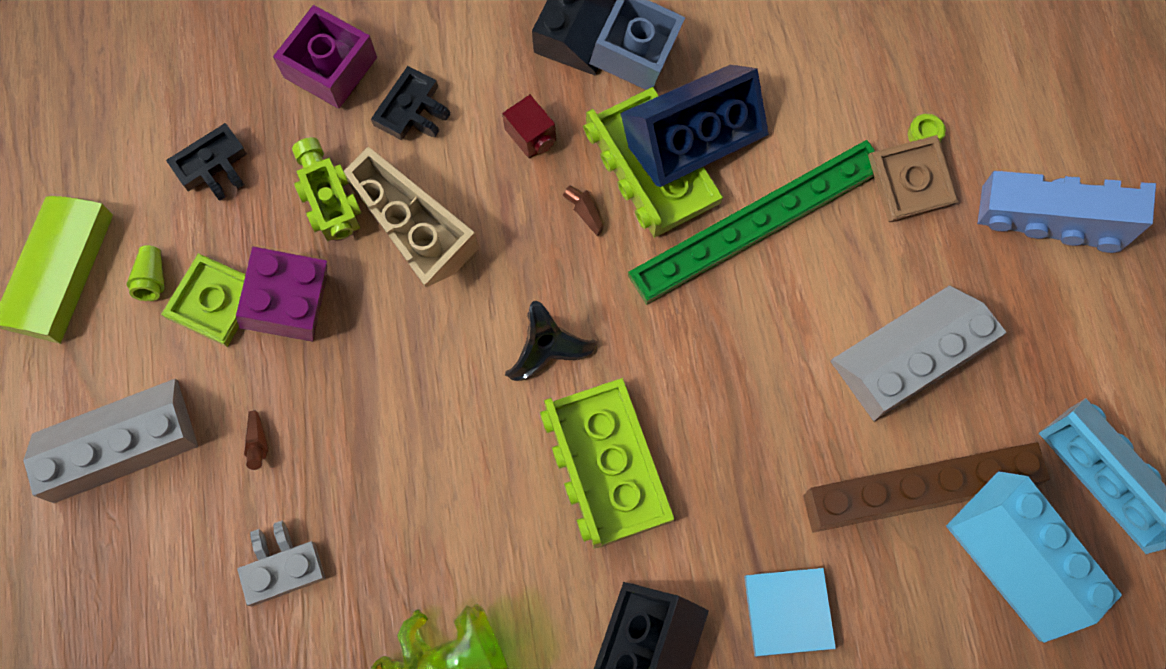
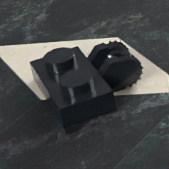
[371,66,451,140]
[166,123,247,201]

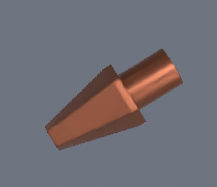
[563,185,604,237]
[244,410,268,470]

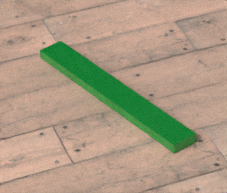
[628,140,875,305]

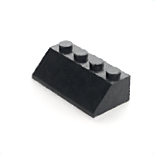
[532,0,617,76]
[594,582,709,669]

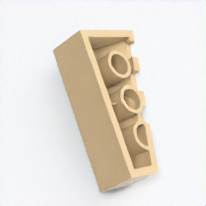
[343,147,479,287]

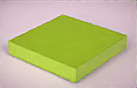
[161,253,245,347]

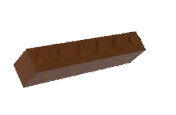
[803,442,1050,533]

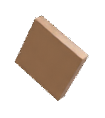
[868,135,958,222]

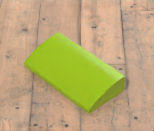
[0,196,113,344]

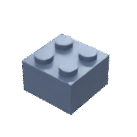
[589,0,685,90]

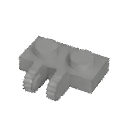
[237,520,326,607]

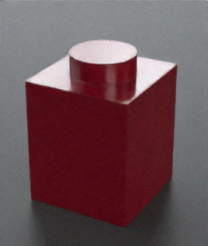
[502,94,556,159]

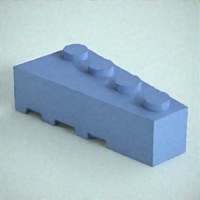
[977,171,1156,253]

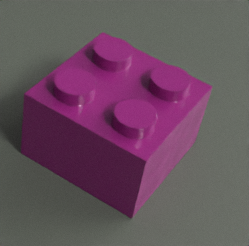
[273,5,377,109]
[236,246,328,342]

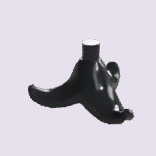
[505,301,597,381]

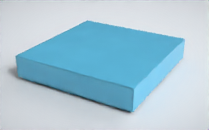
[744,568,836,657]

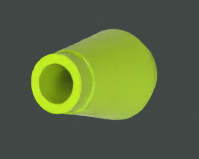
[126,245,165,301]

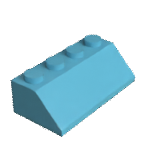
[1038,398,1166,554]
[946,471,1122,643]

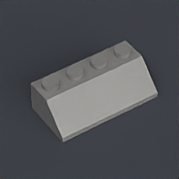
[830,285,1007,421]
[23,379,198,503]

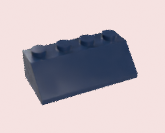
[621,64,769,187]

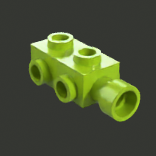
[292,137,361,242]

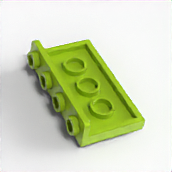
[583,87,723,238]
[540,378,674,549]

